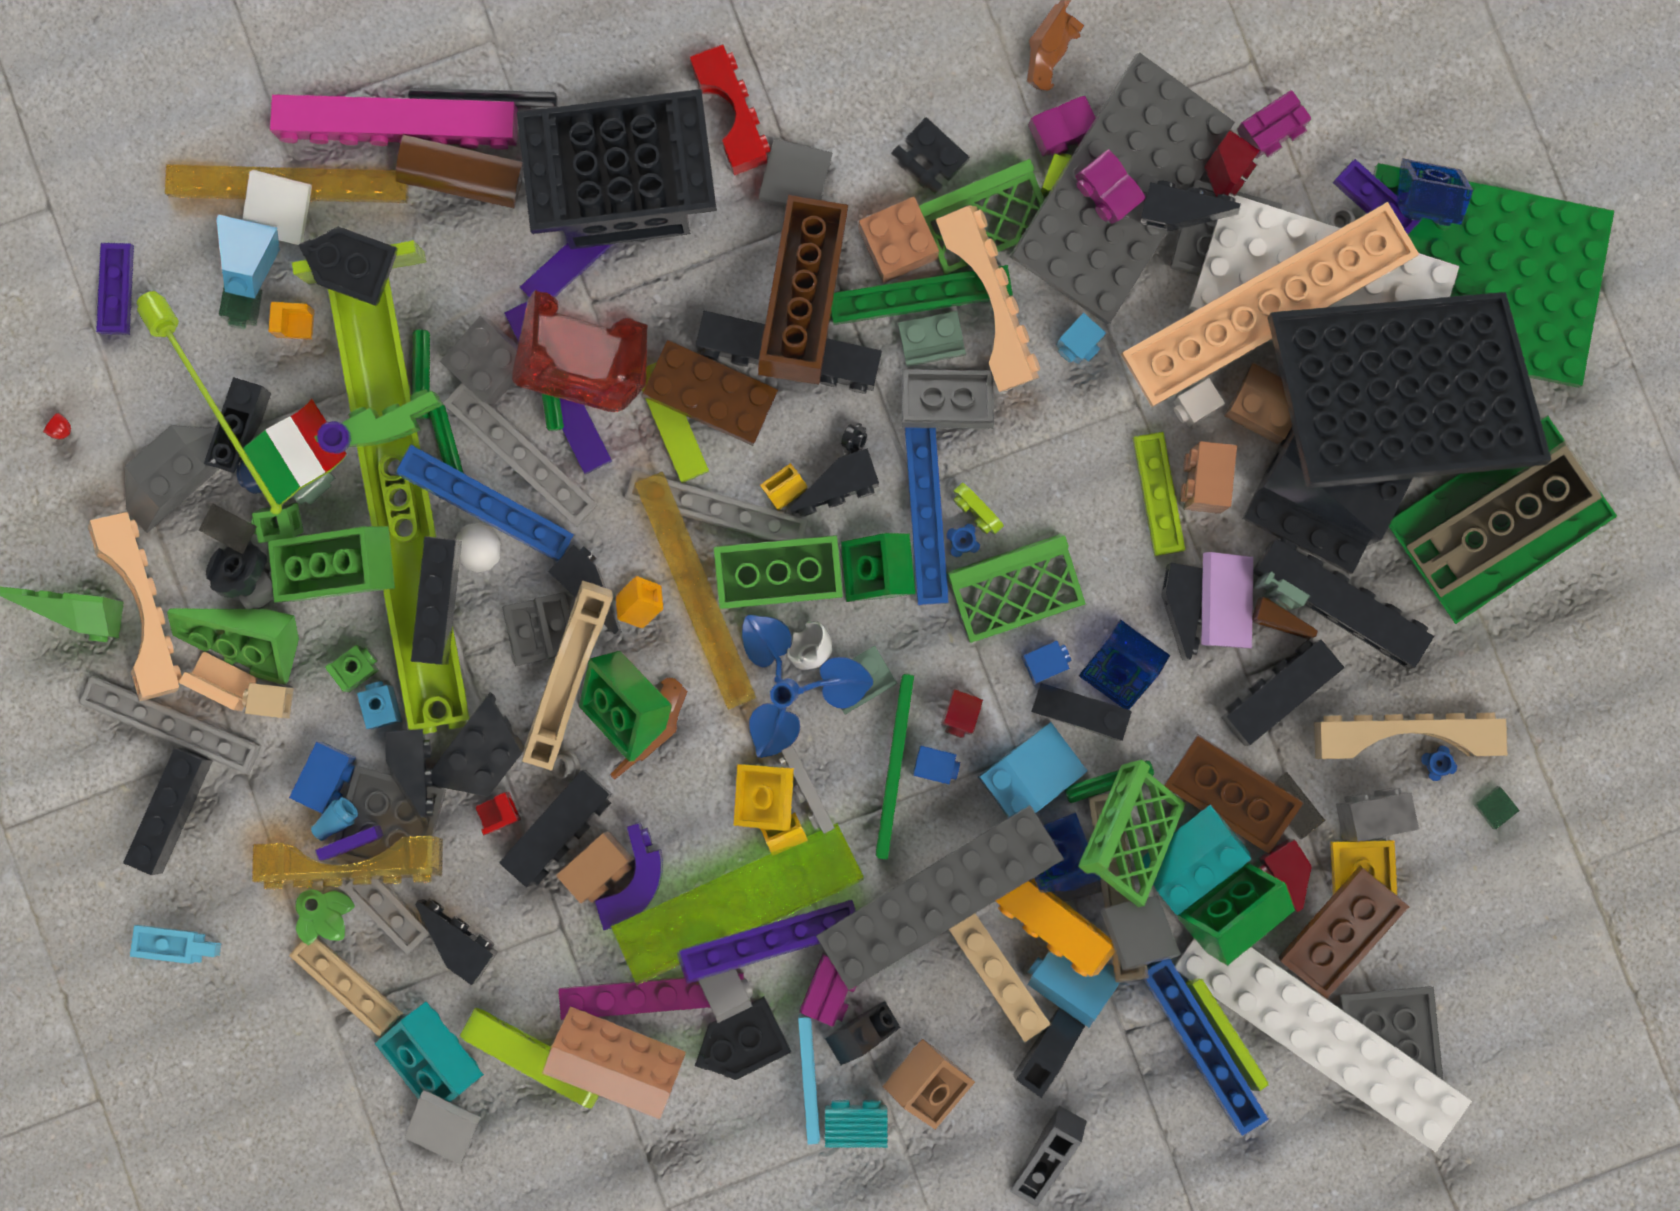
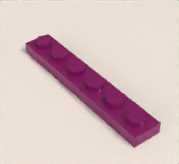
[558,972,744,1020]

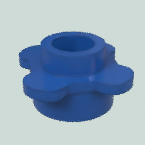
[946,524,980,558]
[1421,746,1457,781]

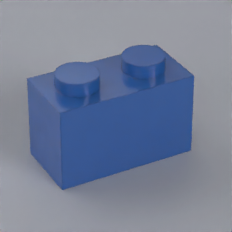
[289,742,356,814]

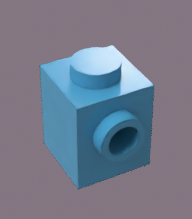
[1056,313,1106,365]
[357,681,402,729]

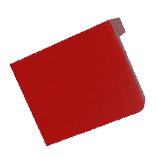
[476,792,521,835]

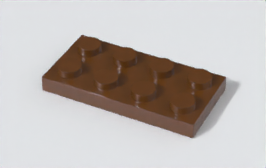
[642,340,778,446]
[1164,734,1303,854]
[1278,865,1409,999]

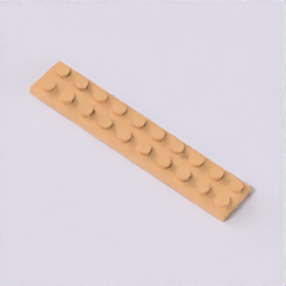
[1121,202,1419,407]

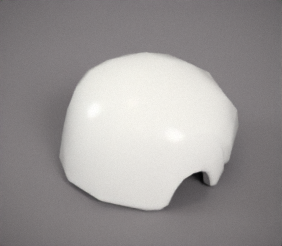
[455,522,501,573]
[787,621,832,670]

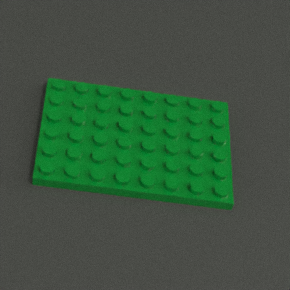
[1373,163,1615,388]

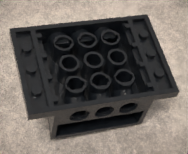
[517,89,717,249]
[1242,426,1413,574]

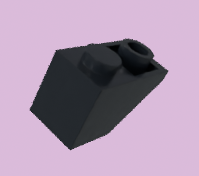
[825,1001,901,1066]

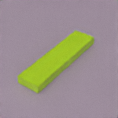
[634,362,710,483]
[1132,431,1185,557]
[1185,978,1269,1091]

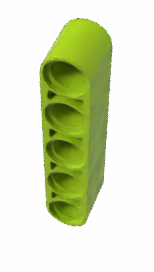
[460,1007,599,1109]

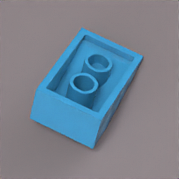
[978,722,1087,818]

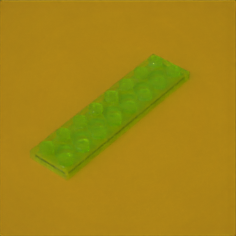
[611,823,864,985]

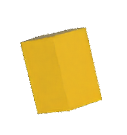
[760,463,808,511]
[760,812,808,856]

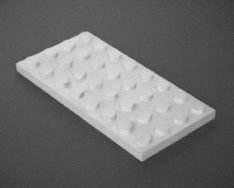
[1189,194,1459,311]

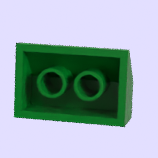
[579,651,672,762]
[1177,862,1295,966]

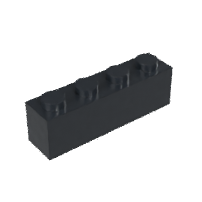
[411,536,462,665]
[1221,639,1345,746]
[123,748,213,875]
[499,770,612,888]

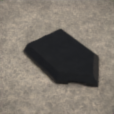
[299,226,398,306]
[695,996,791,1080]

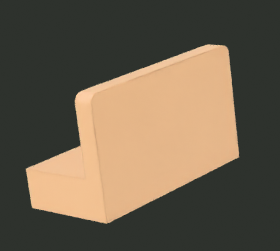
[179,652,258,711]

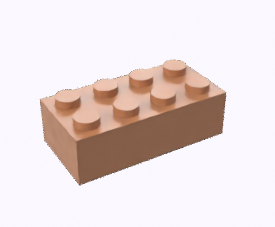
[543,1006,686,1119]

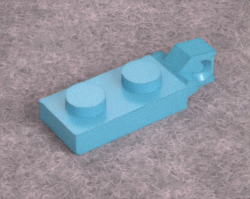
[130,925,222,964]

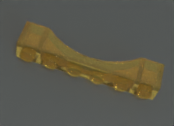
[252,836,443,889]

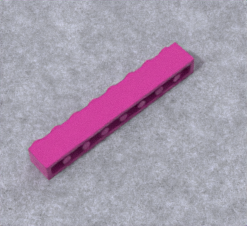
[270,94,518,150]

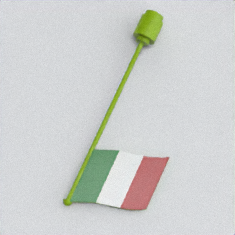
[136,291,347,515]

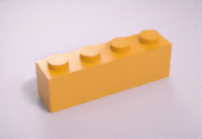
[995,878,1115,977]

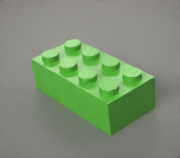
[268,526,395,603]
[714,535,843,609]

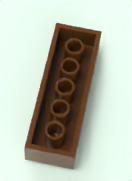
[758,195,848,385]

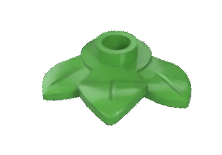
[295,889,355,945]

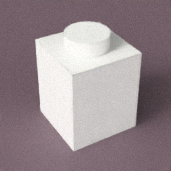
[1173,378,1225,427]

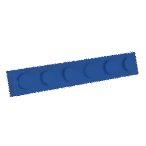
[905,428,949,606]
[395,445,574,562]

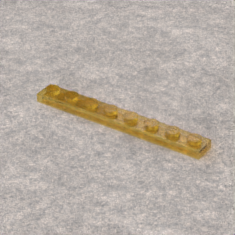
[165,165,409,203]
[635,471,757,710]

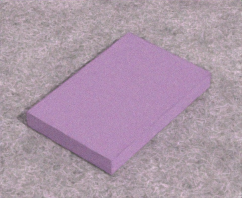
[1202,552,1253,648]

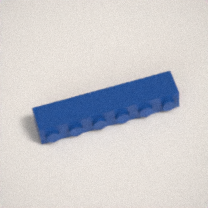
[1143,959,1269,1136]

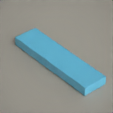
[798,1014,820,1145]

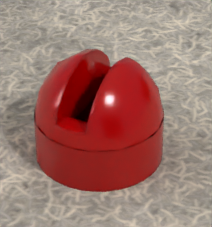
[43,413,71,440]

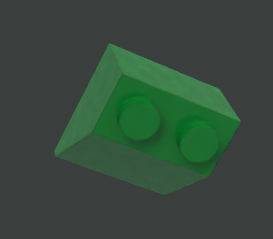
[841,533,915,602]

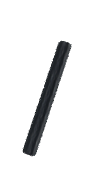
[408,88,558,109]

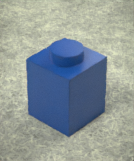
[1021,641,1071,685]
[912,746,961,785]

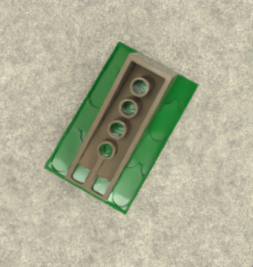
[1389,415,1617,624]

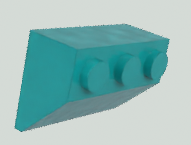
[1142,804,1251,915]
[375,1002,484,1102]

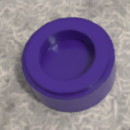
[317,421,351,454]

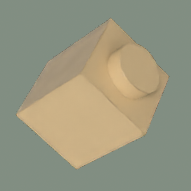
[242,683,294,719]

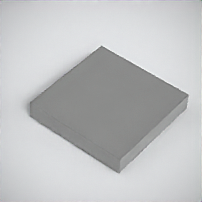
[405,1090,480,1164]

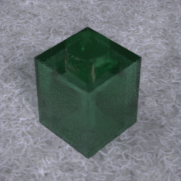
[219,288,263,329]

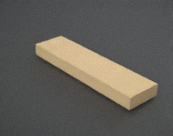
[289,937,403,1038]

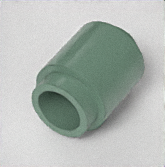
[293,472,335,505]

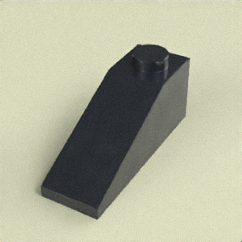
[548,545,622,636]
[1031,683,1132,741]
[1010,1105,1087,1207]

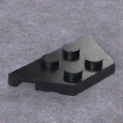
[432,692,525,797]

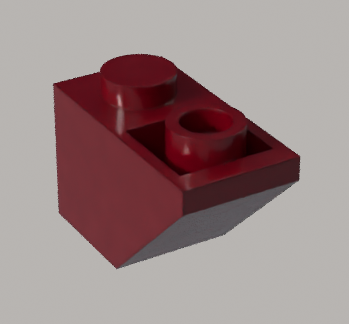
[1205,130,1260,198]
[941,689,983,738]
[1258,838,1312,912]

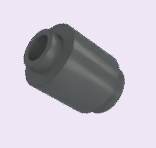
[238,568,274,609]

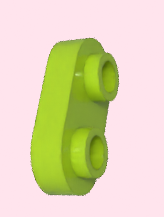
[953,482,1004,535]

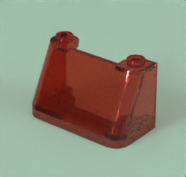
[512,290,648,412]

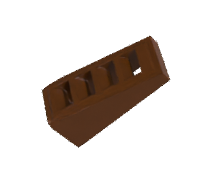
[1252,597,1318,639]

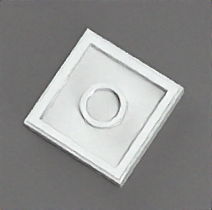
[242,170,312,245]

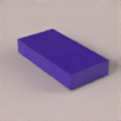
[315,826,384,861]

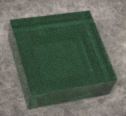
[1474,786,1520,830]

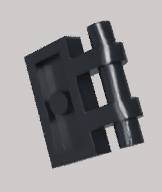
[891,117,970,194]

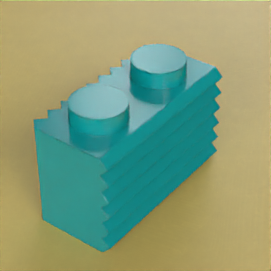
[825,1100,888,1148]

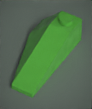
[0,587,124,642]
[167,608,299,685]

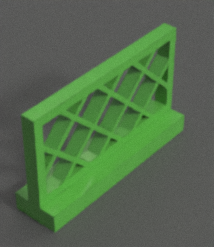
[919,159,1045,275]
[946,534,1086,643]
[1078,759,1186,907]

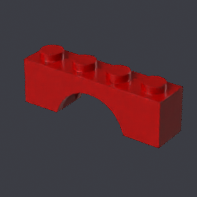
[690,44,771,176]

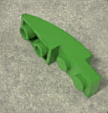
[314,389,443,447]

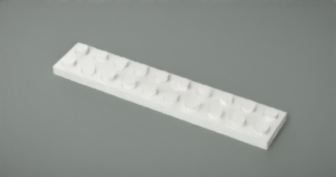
[1174,938,1472,1152]

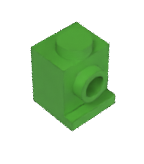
[251,502,304,543]
[325,645,379,693]

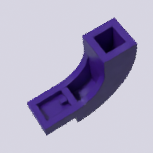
[595,823,663,931]

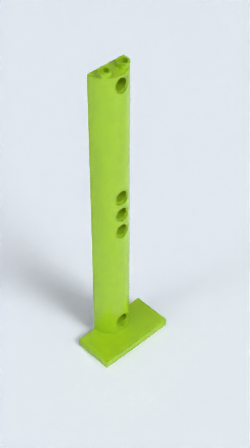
[292,240,470,734]

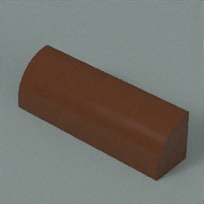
[395,135,523,209]

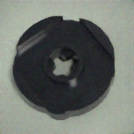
[206,538,267,598]

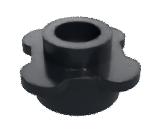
[841,423,867,454]

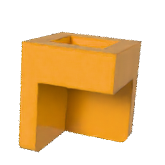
[268,302,315,340]
[616,576,663,628]

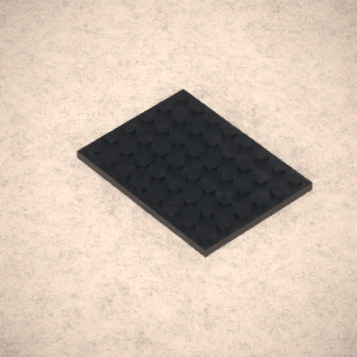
[1268,292,1552,489]

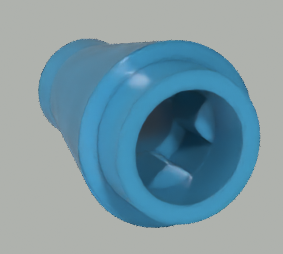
[311,798,358,841]

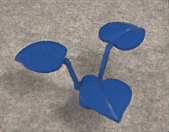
[742,614,873,758]

